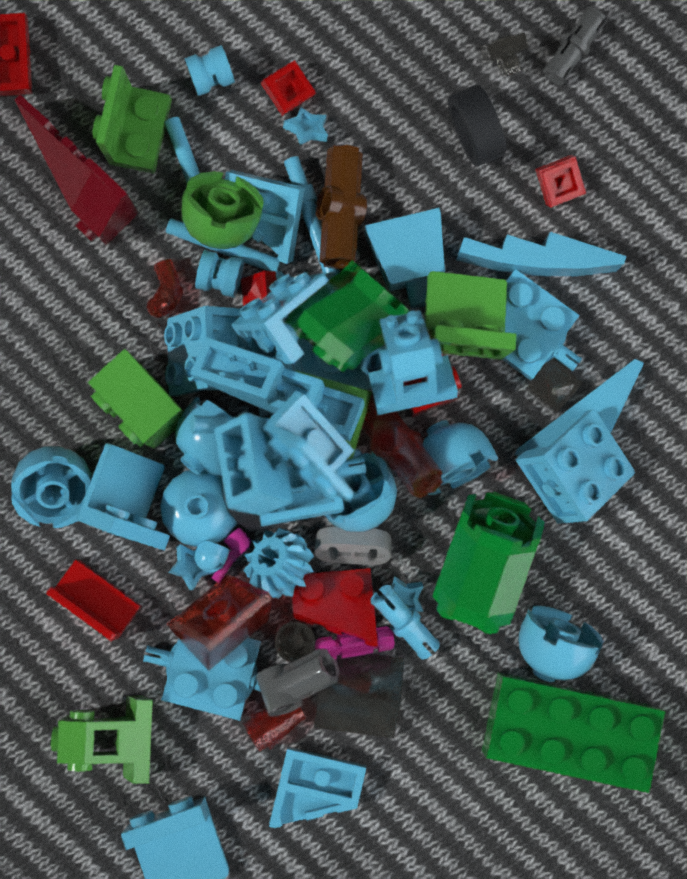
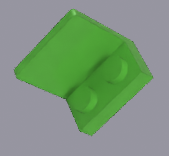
[93,65,172,174]
[424,271,516,360]

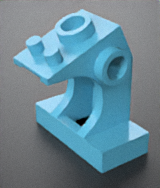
[368,311,458,415]

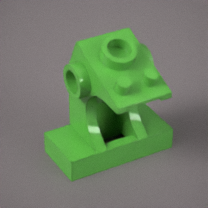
[51,695,153,784]

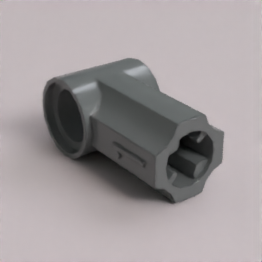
[256,648,340,717]

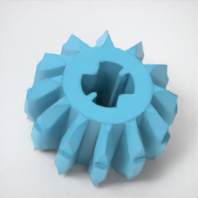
[243,527,314,599]

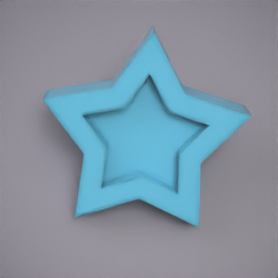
[283,107,328,145]
[168,544,215,590]
[380,576,423,612]

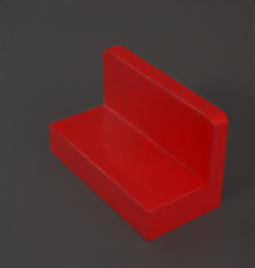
[46,559,142,641]

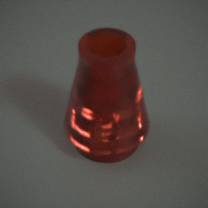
[243,707,306,752]

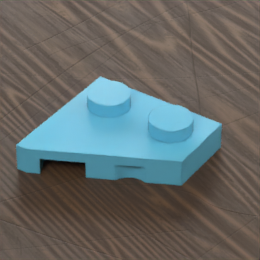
[225,170,305,264]

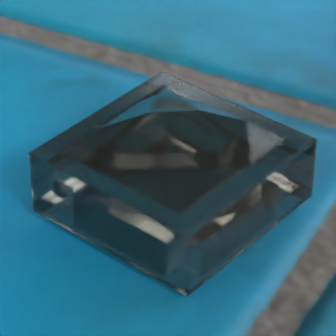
[525,357,582,414]

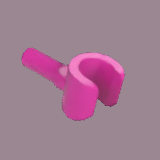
[211,528,251,583]

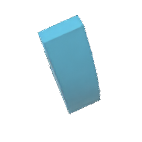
[456,232,627,276]
[190,337,365,441]

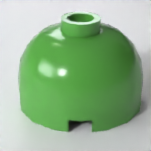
[181,171,264,249]

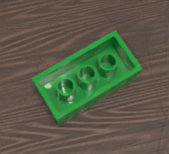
[482,672,665,793]

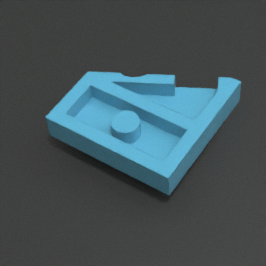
[269,747,367,828]

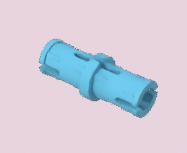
[370,585,440,660]

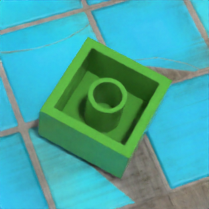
[88,349,184,449]

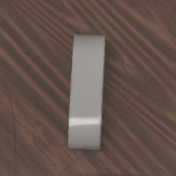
[315,527,392,565]

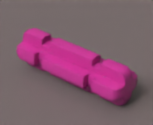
[315,626,395,660]

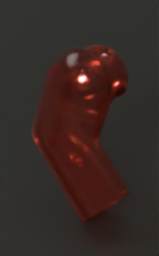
[147,259,183,318]

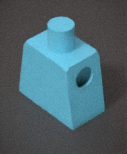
[365,208,445,308]

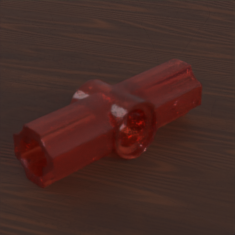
[362,394,443,498]

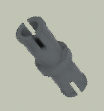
[543,7,607,85]

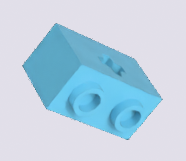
[214,413,293,516]

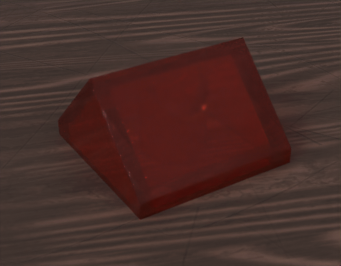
[167,574,272,671]

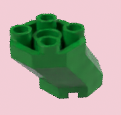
[284,260,410,373]
[432,492,545,634]

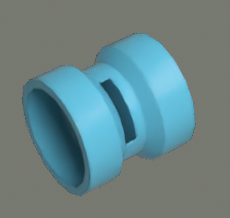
[184,45,235,96]
[195,250,244,298]

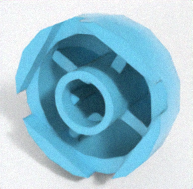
[175,397,231,476]
[415,420,498,495]
[11,446,92,528]
[324,449,397,532]
[160,470,238,547]
[518,606,604,682]

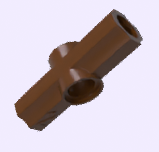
[316,144,367,269]

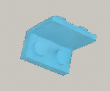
[231,272,329,364]
[164,306,249,396]
[516,409,635,524]
[76,443,170,551]

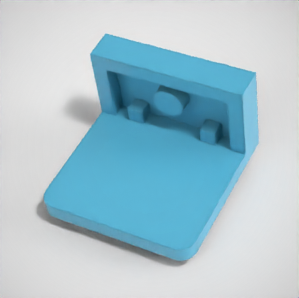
[261,391,355,501]
[121,796,229,879]

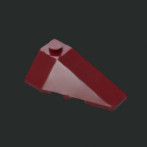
[15,95,139,246]

